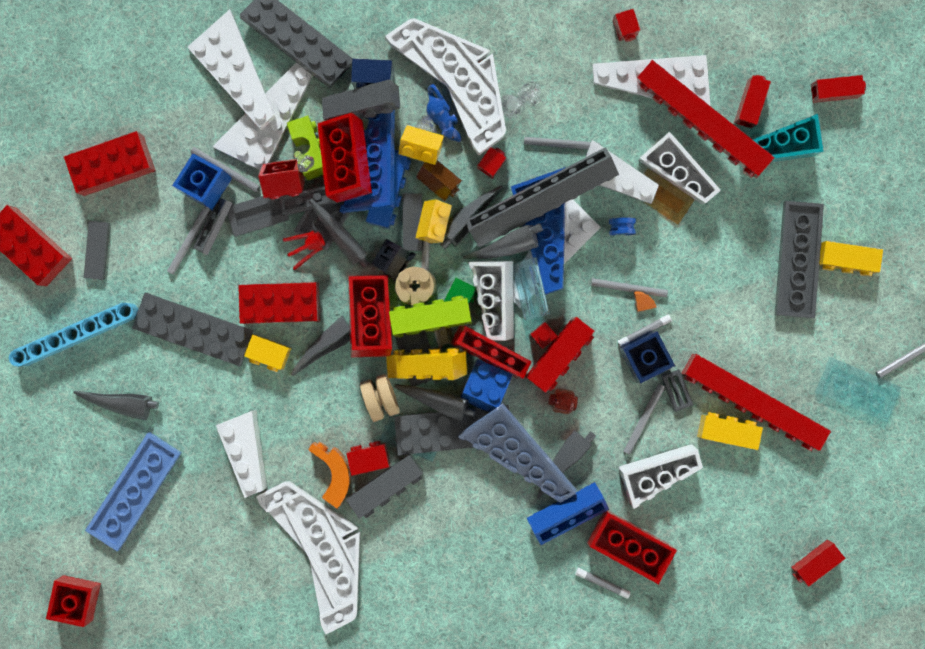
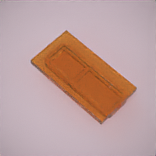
[643,168,695,225]

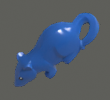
[426,84,461,142]

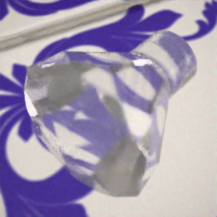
[294,151,315,172]

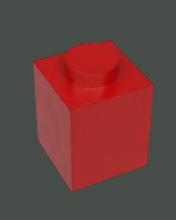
[613,8,640,42]
[477,147,506,179]
[529,322,557,349]

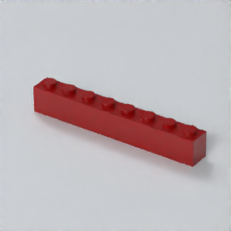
[637,60,775,179]
[681,354,831,452]

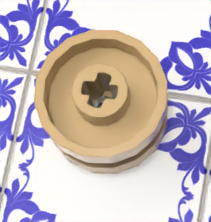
[360,373,400,422]

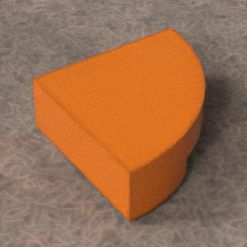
[634,292,657,312]

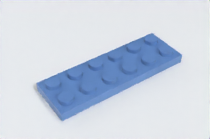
[85,432,182,551]

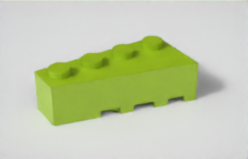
[389,296,472,338]

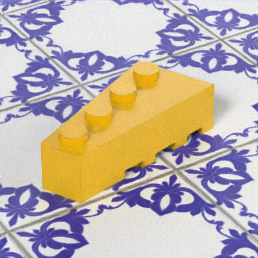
[386,348,467,380]

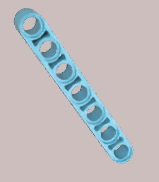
[9,303,138,367]

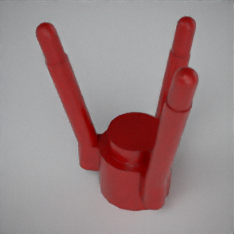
[283,230,325,270]

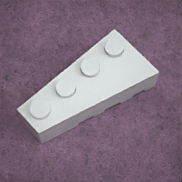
[638,132,721,205]
[586,140,659,204]
[469,261,514,341]
[216,409,267,498]
[619,444,703,509]

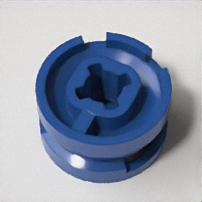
[609,218,636,236]

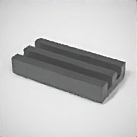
[661,369,693,412]

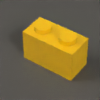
[398,125,444,165]
[415,199,452,244]
[244,335,292,372]

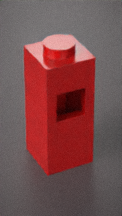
[734,75,771,129]
[811,75,866,103]
[791,540,846,587]

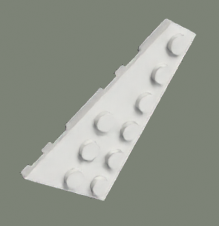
[188,10,276,130]
[592,55,711,106]
[213,63,313,170]

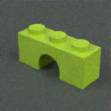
[287,115,323,180]

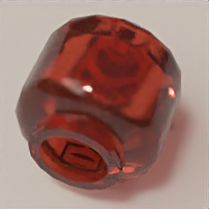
[548,388,578,415]

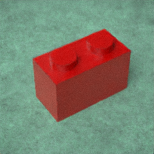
[346,440,390,476]

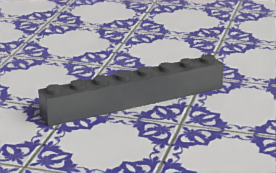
[466,147,619,247]

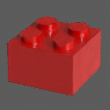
[258,159,305,200]
[46,575,101,627]

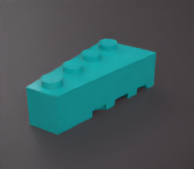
[740,114,824,167]

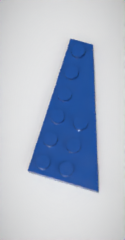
[339,110,395,213]
[511,167,565,295]

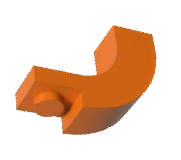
[308,442,351,509]

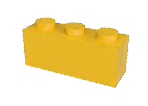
[819,241,883,276]
[697,412,763,450]

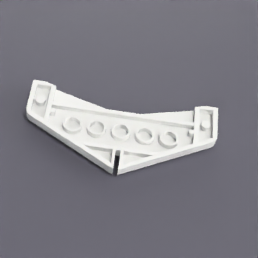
[385,19,506,155]
[256,481,360,634]

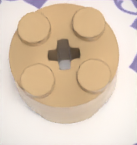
[395,267,437,305]

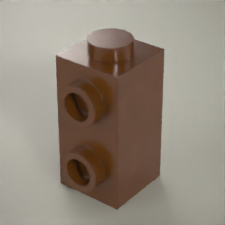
[416,160,462,201]

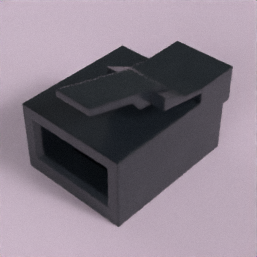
[371,239,417,281]

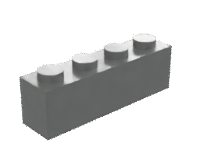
[322,79,400,121]
[346,454,423,519]

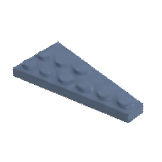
[458,404,577,503]

